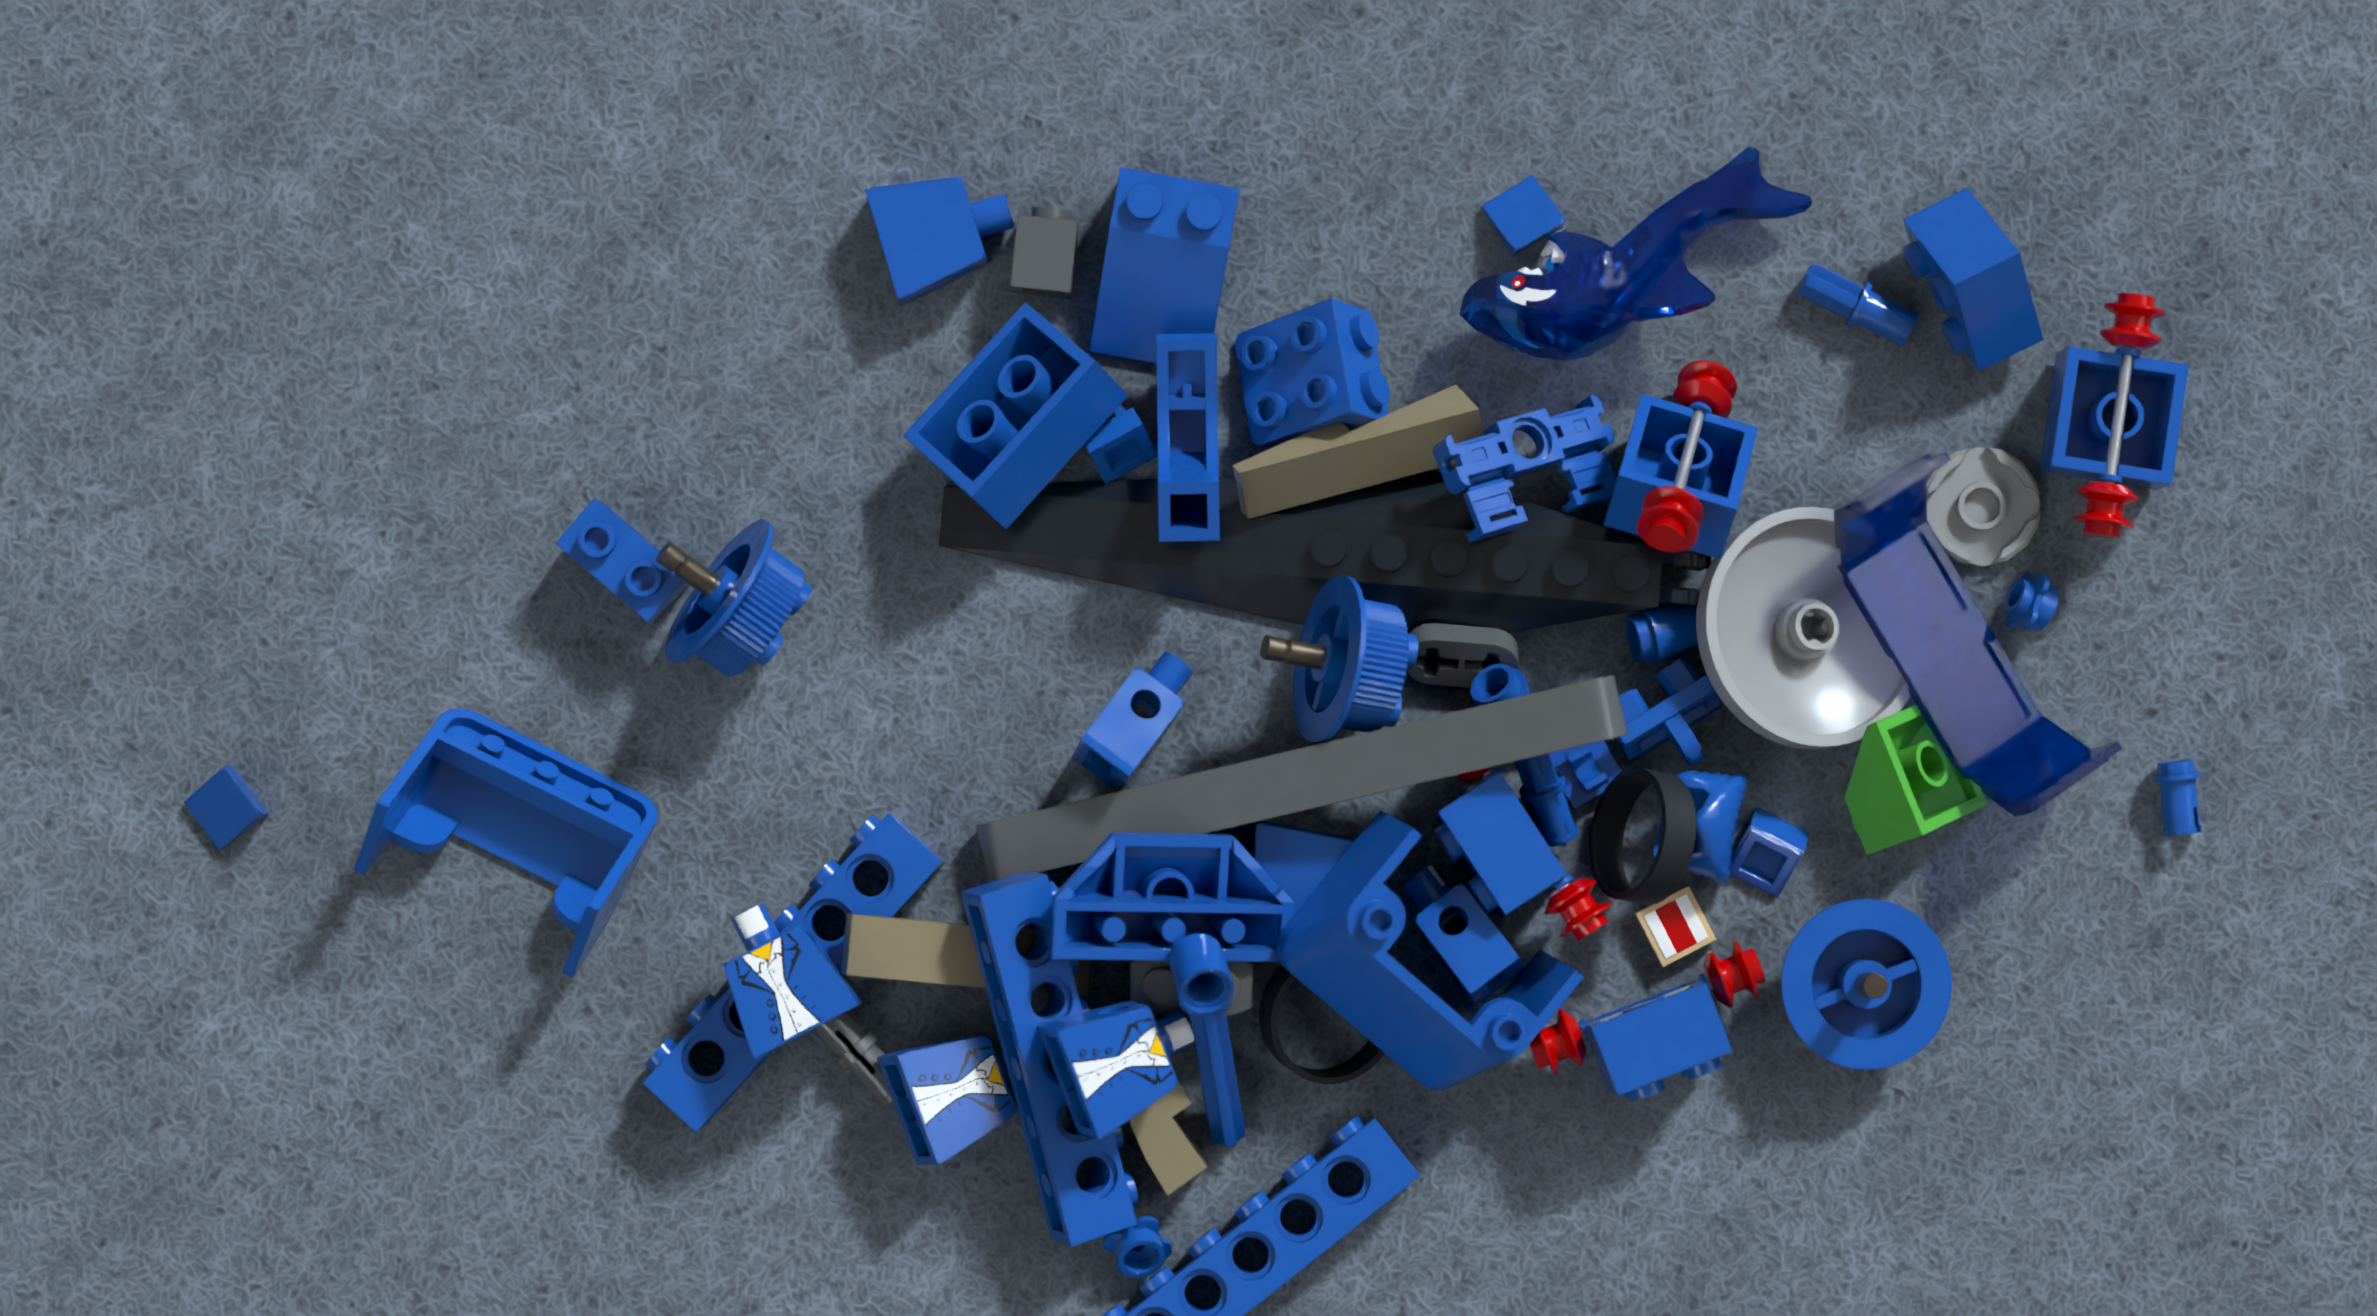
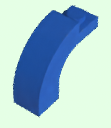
[1156,333,1220,542]

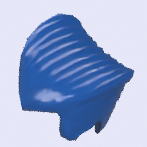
[1653,770,1750,887]

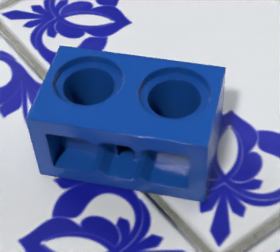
[555,497,689,625]

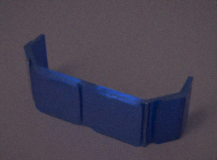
[1834,452,2123,817]

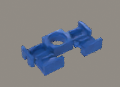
[1433,395,1616,543]

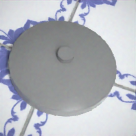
[1696,507,1927,750]

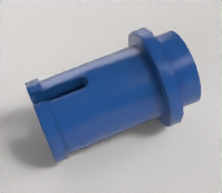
[2153,760,2202,836]

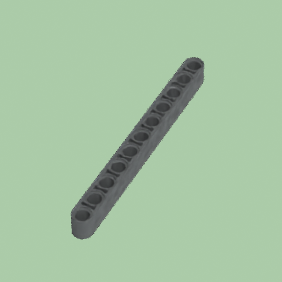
[976,675,1628,882]

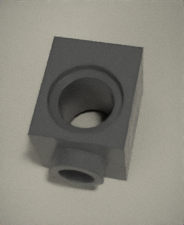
[1010,207,1079,299]

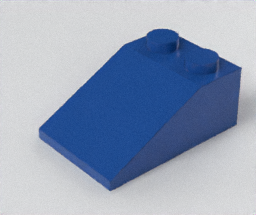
[1089,167,1239,364]

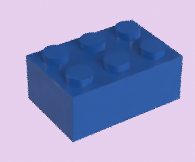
[903,302,1129,529]

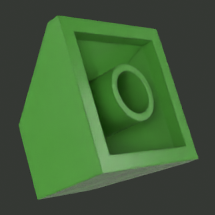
[1844,693,1988,855]

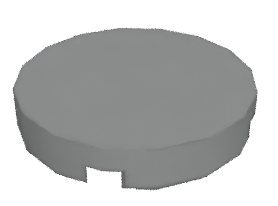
[1919,447,2041,567]

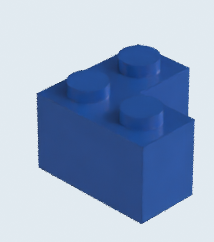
[1903,188,2043,371]

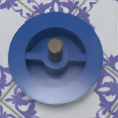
[656,519,812,677]
[1260,575,1419,744]
[1781,899,1952,1070]

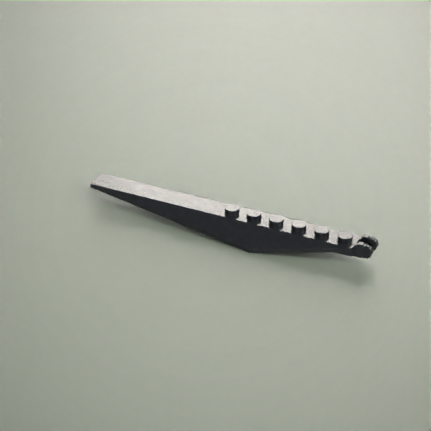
[939,470,1711,633]

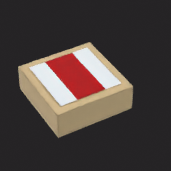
[1634,886,1717,967]

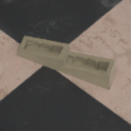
[1232,384,1483,519]

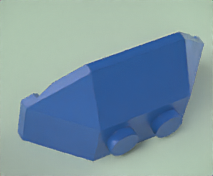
[1049,832,1295,962]

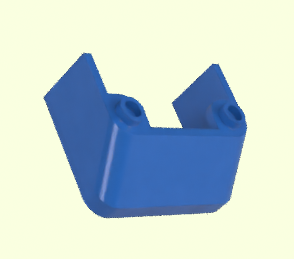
[354,709,658,978]
[1276,810,1584,1090]

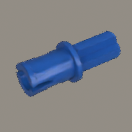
[1798,264,1919,347]
[1514,754,1579,846]

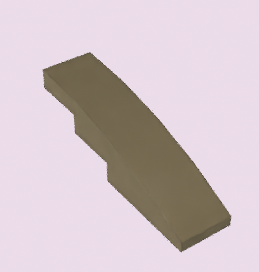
[841,913,1091,996]

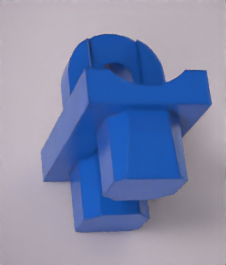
[1618,658,1722,766]

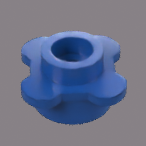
[2005,572,2059,631]
[1103,1216,1172,1278]

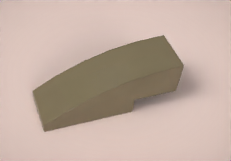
[1129,1080,1207,1196]

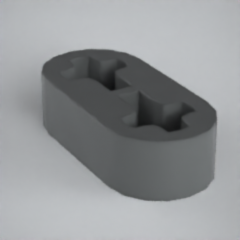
[1406,623,1519,688]

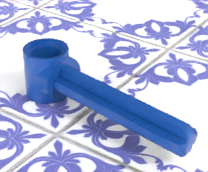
[1168,933,1245,1148]

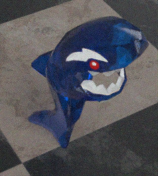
[1460,147,1812,361]

